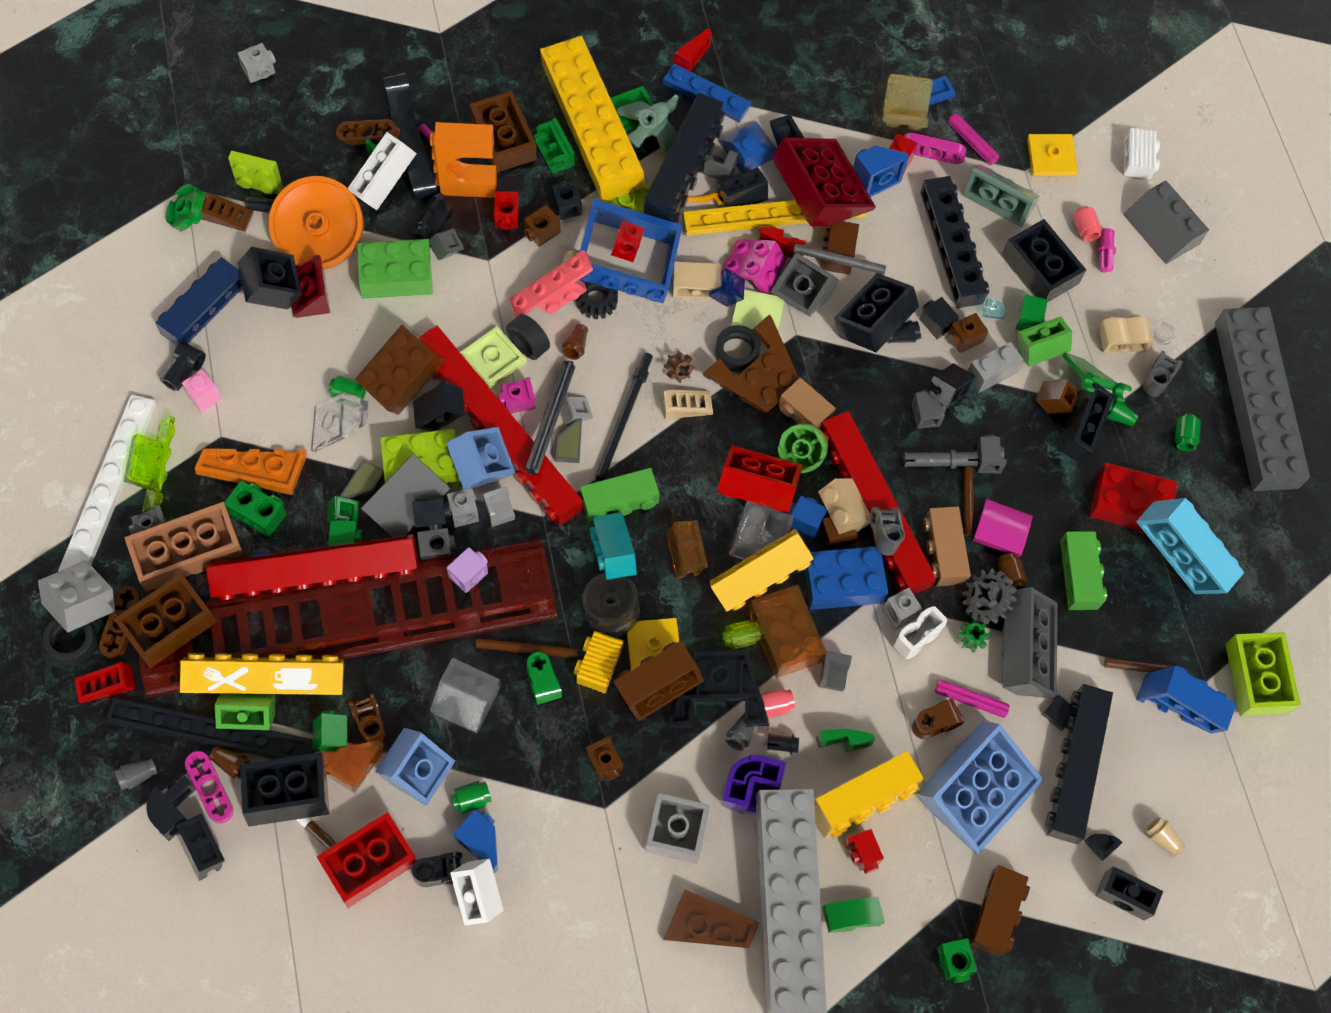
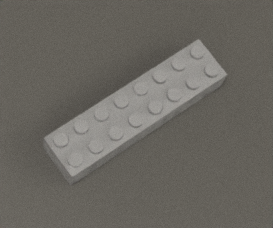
[755,789,827,1013]

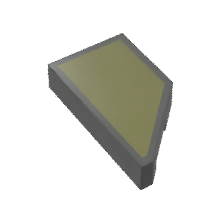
[555,419,582,463]
[340,460,384,499]

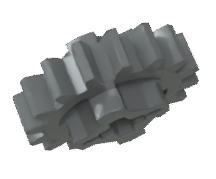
[962,569,1017,624]

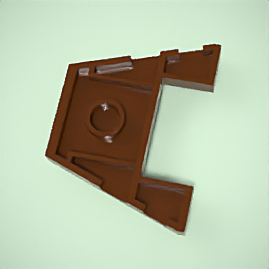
[702,314,799,414]

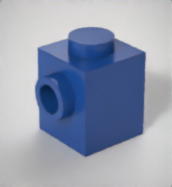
[787,496,827,537]

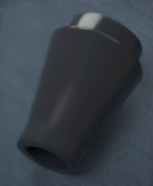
[887,320,921,344]

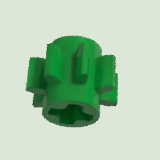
[957,619,991,653]

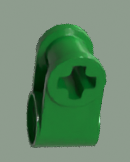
[527,652,562,705]

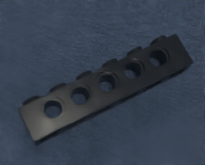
[920,176,989,308]

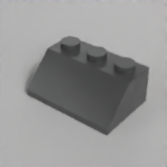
[1123,180,1209,264]

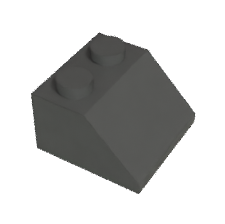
[771,252,840,317]

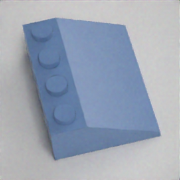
[916,721,1044,854]

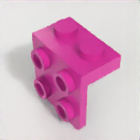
[721,239,787,294]

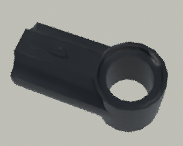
[159,342,206,391]

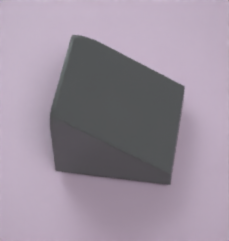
[429,228,464,260]

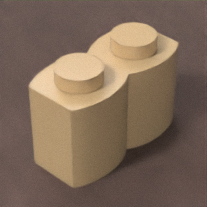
[1098,315,1154,353]

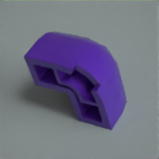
[721,755,786,815]

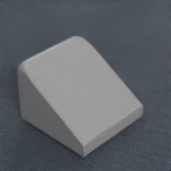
[560,397,593,425]

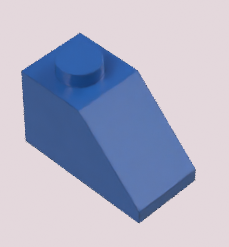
[453,809,498,874]

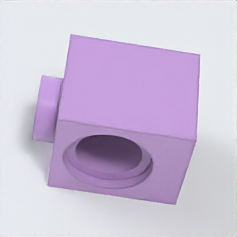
[447,548,488,593]

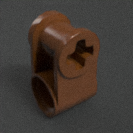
[348,692,386,746]
[912,698,965,739]

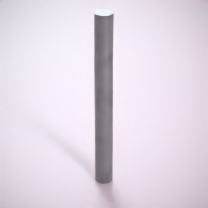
[793,244,887,275]

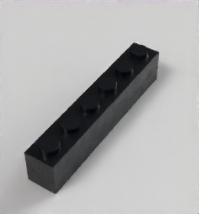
[1045,684,1113,845]

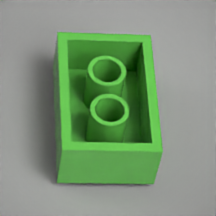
[357,239,433,299]

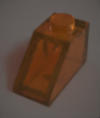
[325,740,385,793]

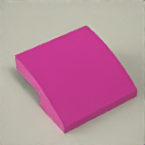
[973,499,1033,558]

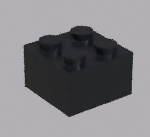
[238,246,302,310]

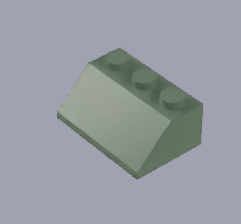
[962,164,1039,228]

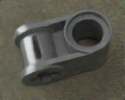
[1143,350,1183,397]
[870,507,905,556]

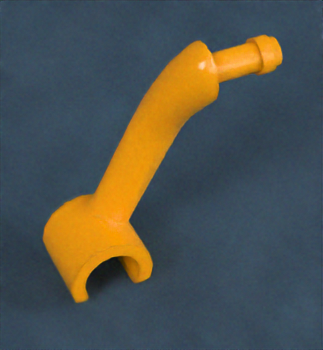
[688,192,723,207]

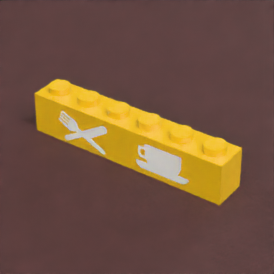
[180,653,344,695]

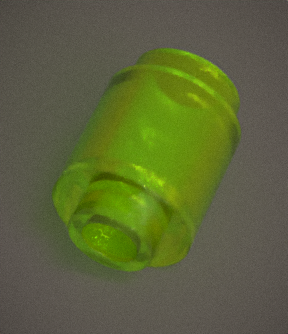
[722,620,761,650]

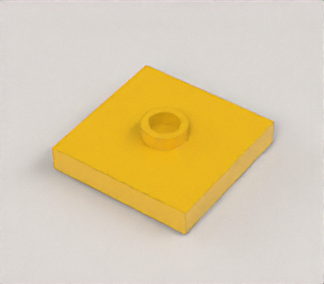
[1027,134,1078,176]
[626,618,679,670]

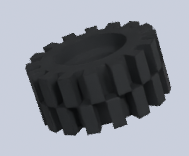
[576,280,618,319]

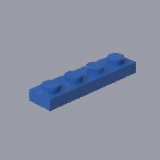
[663,64,751,123]

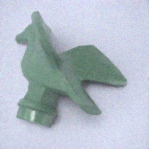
[617,94,679,157]

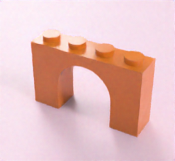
[430,122,497,198]

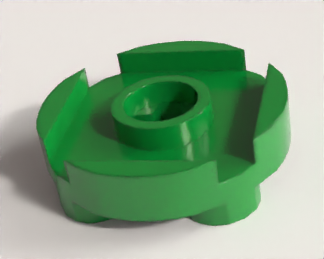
[166,184,205,231]

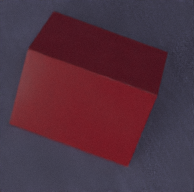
[292,254,330,318]

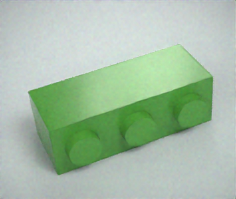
[580,468,660,523]
[1060,532,1107,610]

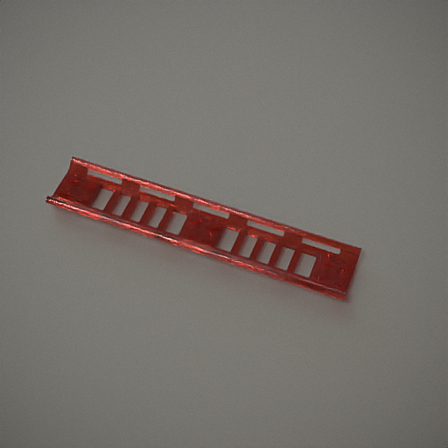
[138,539,558,697]

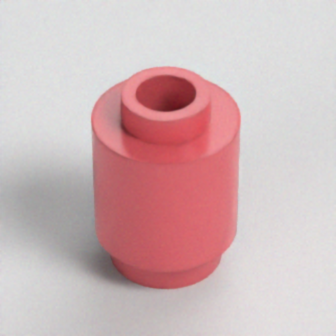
[1073,206,1102,242]
[761,688,795,718]

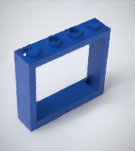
[579,199,683,303]

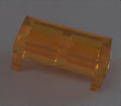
[667,520,708,579]

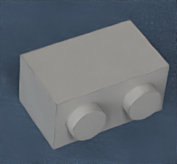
[967,341,1024,393]

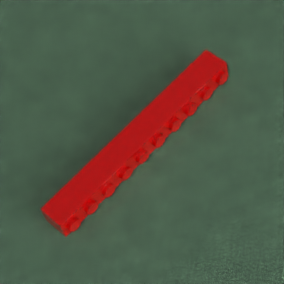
[420,325,583,526]

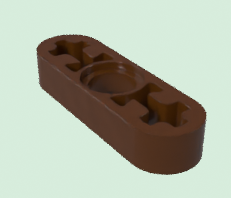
[336,119,400,145]
[99,586,142,660]

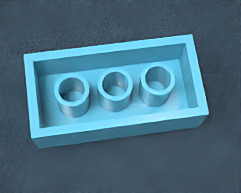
[1136,498,1244,594]

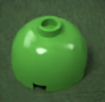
[778,423,828,473]

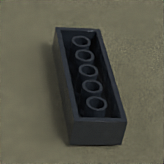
[644,93,725,223]

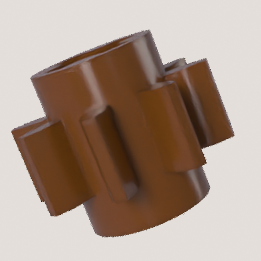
[663,351,695,383]

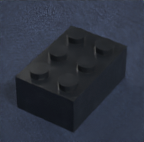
[1002,219,1087,302]
[834,273,919,353]
[240,752,330,827]

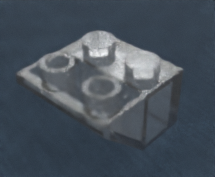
[728,501,794,560]
[430,658,500,734]

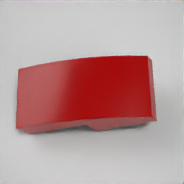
[759,226,806,258]

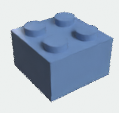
[446,427,515,489]

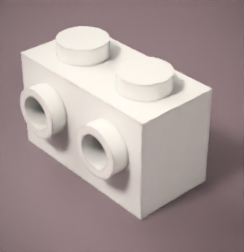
[450,858,504,925]

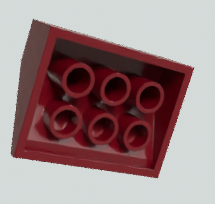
[771,138,876,226]

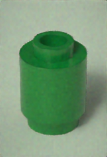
[328,375,366,405]
[1175,414,1201,451]
[451,781,492,814]

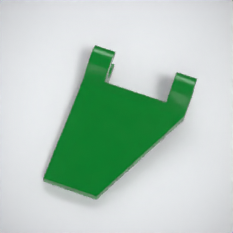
[1062,352,1132,402]

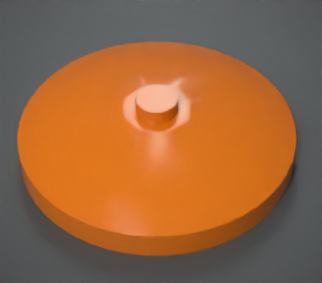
[269,176,364,270]

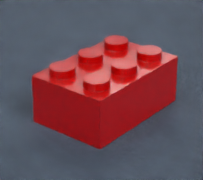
[717,445,803,513]
[1090,463,1177,531]
[316,812,417,908]

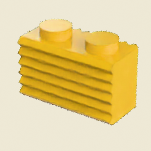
[574,631,624,693]

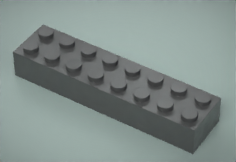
[1215,307,1310,491]

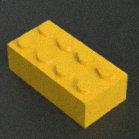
[814,751,924,838]

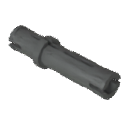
[903,450,978,469]

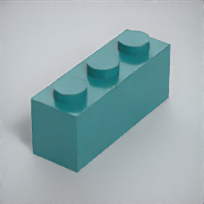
[589,512,637,580]

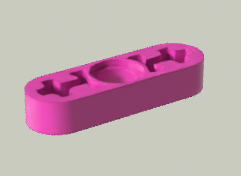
[903,133,966,164]
[185,751,234,824]

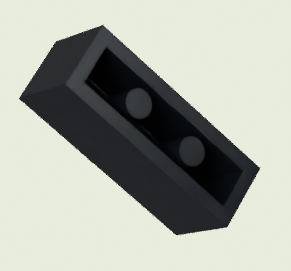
[1057,383,1114,461]

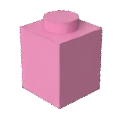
[182,369,221,413]

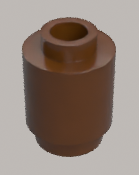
[997,553,1028,590]

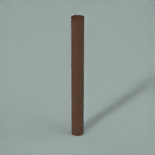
[476,638,579,659]

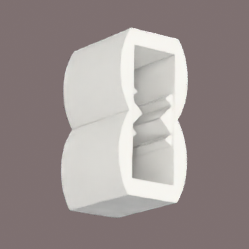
[893,606,947,660]

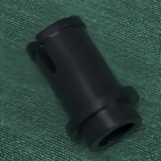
[767,733,799,755]

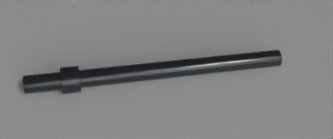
[595,353,653,481]

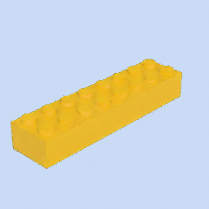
[540,36,645,201]

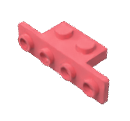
[510,250,593,317]

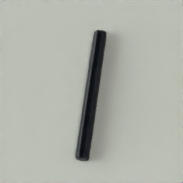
[525,360,576,475]

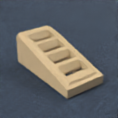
[662,390,713,419]

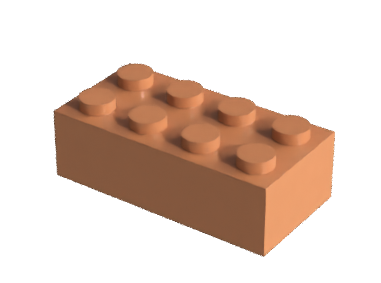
[124,502,244,593]

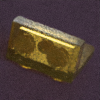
[881,73,933,130]

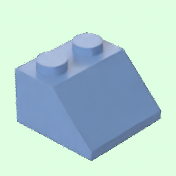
[375,728,455,806]

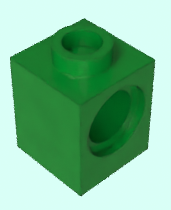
[937,938,977,983]

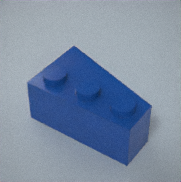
[1136,666,1236,734]

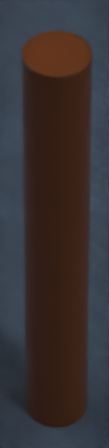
[963,467,974,538]
[1104,657,1181,673]

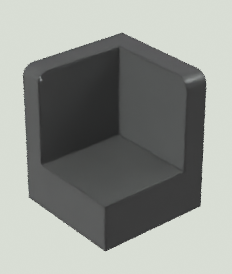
[703,150,738,181]
[819,651,852,692]

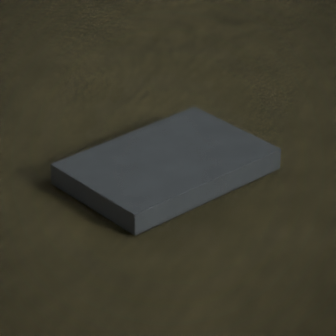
[361,453,450,537]

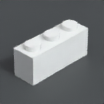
[348,132,417,210]

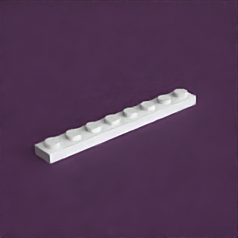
[58,395,157,572]

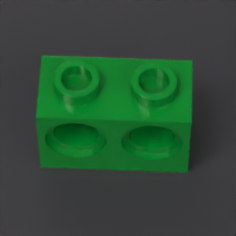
[224,481,286,537]

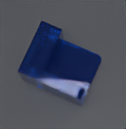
[709,269,745,307]

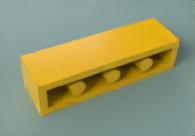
[710,529,813,612]

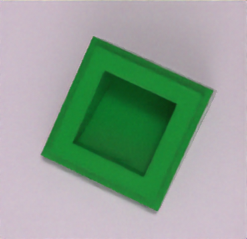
[327,496,358,525]

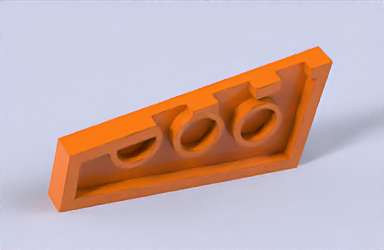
[195,449,307,495]

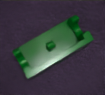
[534,118,574,174]

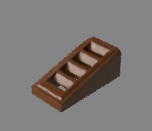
[201,192,254,232]

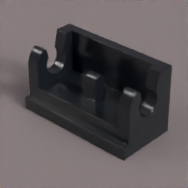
[717,167,768,207]
[929,363,975,409]
[176,813,225,881]

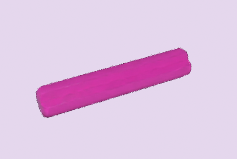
[948,113,999,165]
[935,679,1010,718]

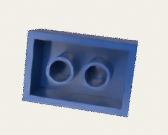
[804,547,888,610]

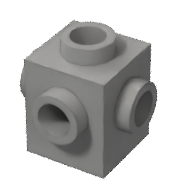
[237,43,276,83]

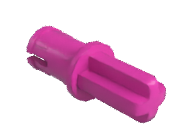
[1098,228,1116,273]

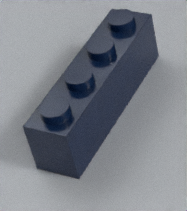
[155,257,243,346]

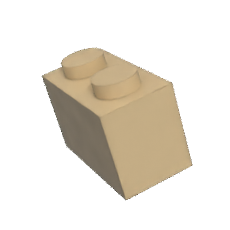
[673,261,721,300]
[818,479,870,534]

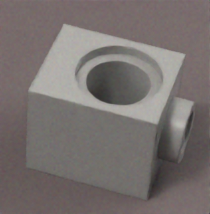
[447,488,479,527]
[883,588,922,630]

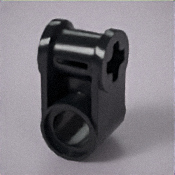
[412,852,463,887]

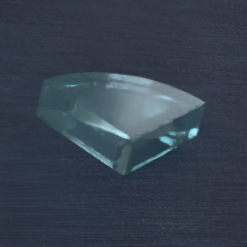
[982,298,1006,320]

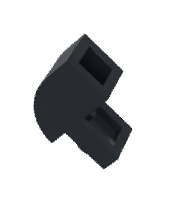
[146,775,196,841]

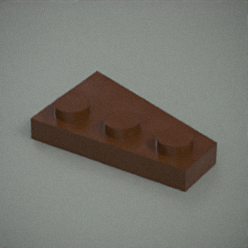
[663,889,759,948]

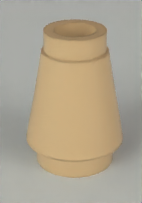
[1145,817,1185,857]

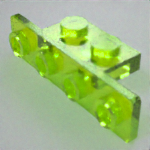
[123,416,176,512]

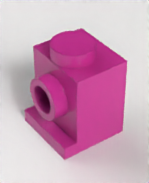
[498,377,536,414]

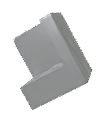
[483,487,515,527]

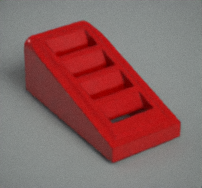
[673,29,712,71]
[74,662,136,703]

